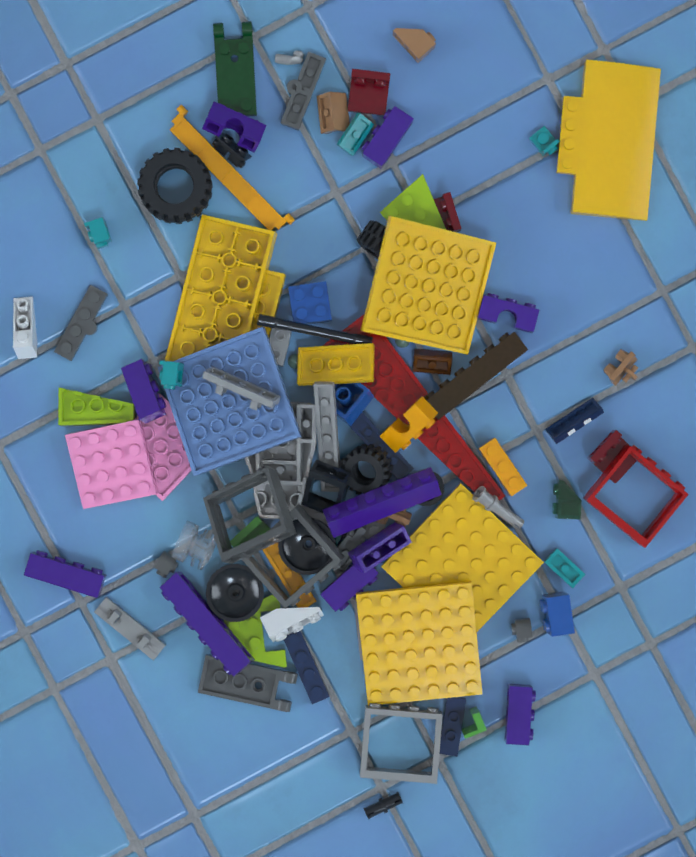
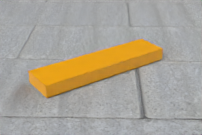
[262,542,317,608]

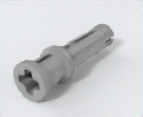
[472,486,524,530]

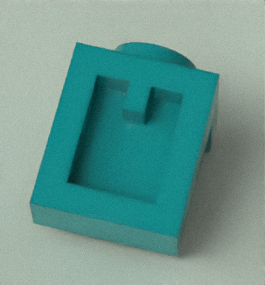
[529,126,560,156]

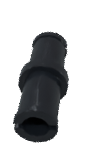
[363,792,403,820]

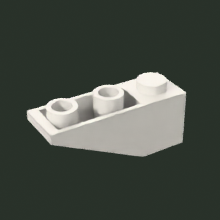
[13,297,37,359]
[260,607,324,642]

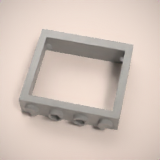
[360,703,443,784]

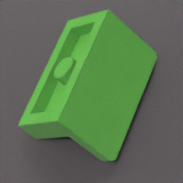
[230,516,270,547]
[462,706,487,739]

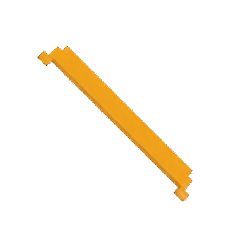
[170,105,295,231]

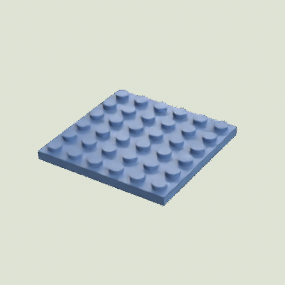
[157,327,302,476]

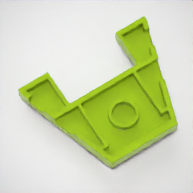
[224,594,287,667]

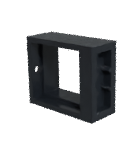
[301,459,352,513]

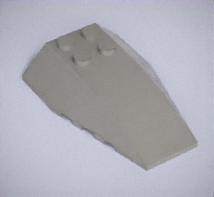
[245,402,317,520]

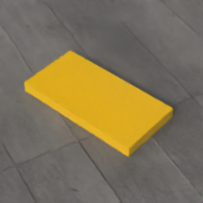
[297,343,375,386]

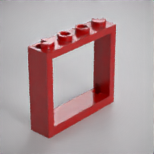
[583,445,689,548]

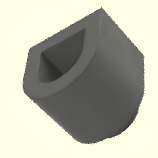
[154,551,179,578]
[511,618,533,643]

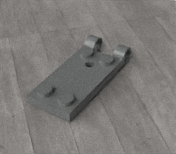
[198,654,298,712]

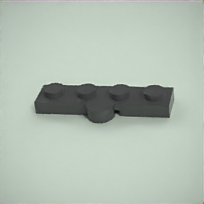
[281,52,326,131]
[54,285,108,361]

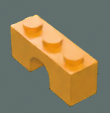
[379,396,438,453]
[477,438,527,496]

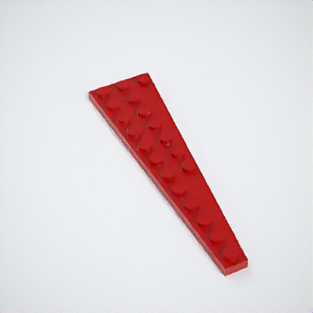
[322,315,505,501]

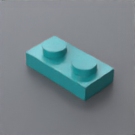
[336,113,374,156]
[544,548,586,588]

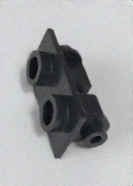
[212,132,252,169]

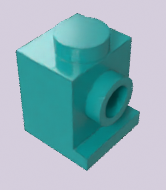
[84,217,112,249]
[159,361,184,390]

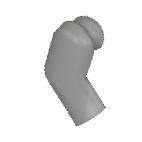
[275,50,304,65]

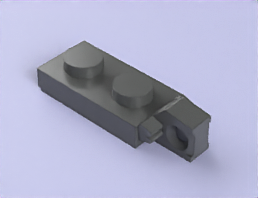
[338,525,367,573]

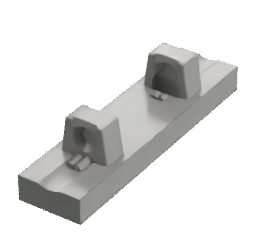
[202,366,281,410]
[94,597,166,661]

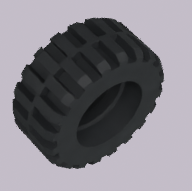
[137,148,213,224]

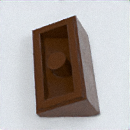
[412,349,452,375]

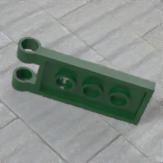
[213,21,257,116]

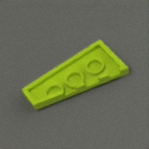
[58,387,135,426]

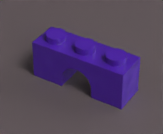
[202,101,267,153]
[477,293,540,333]

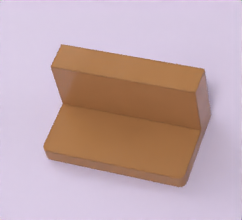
[317,92,350,134]

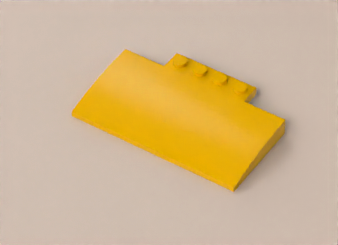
[556,59,661,221]
[165,214,286,362]

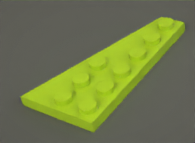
[380,174,446,230]

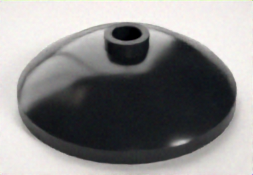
[278,518,336,575]
[206,564,264,622]

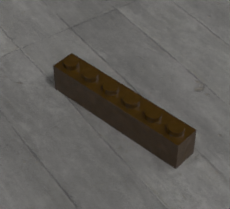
[424,332,528,421]

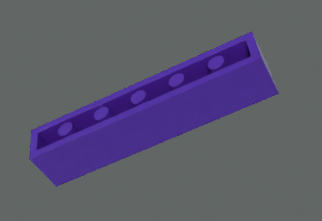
[323,467,442,538]
[159,572,255,676]

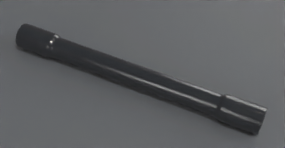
[257,314,373,344]

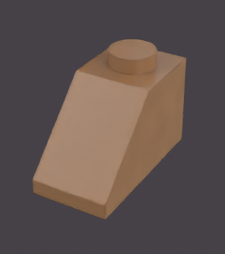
[393,28,436,63]

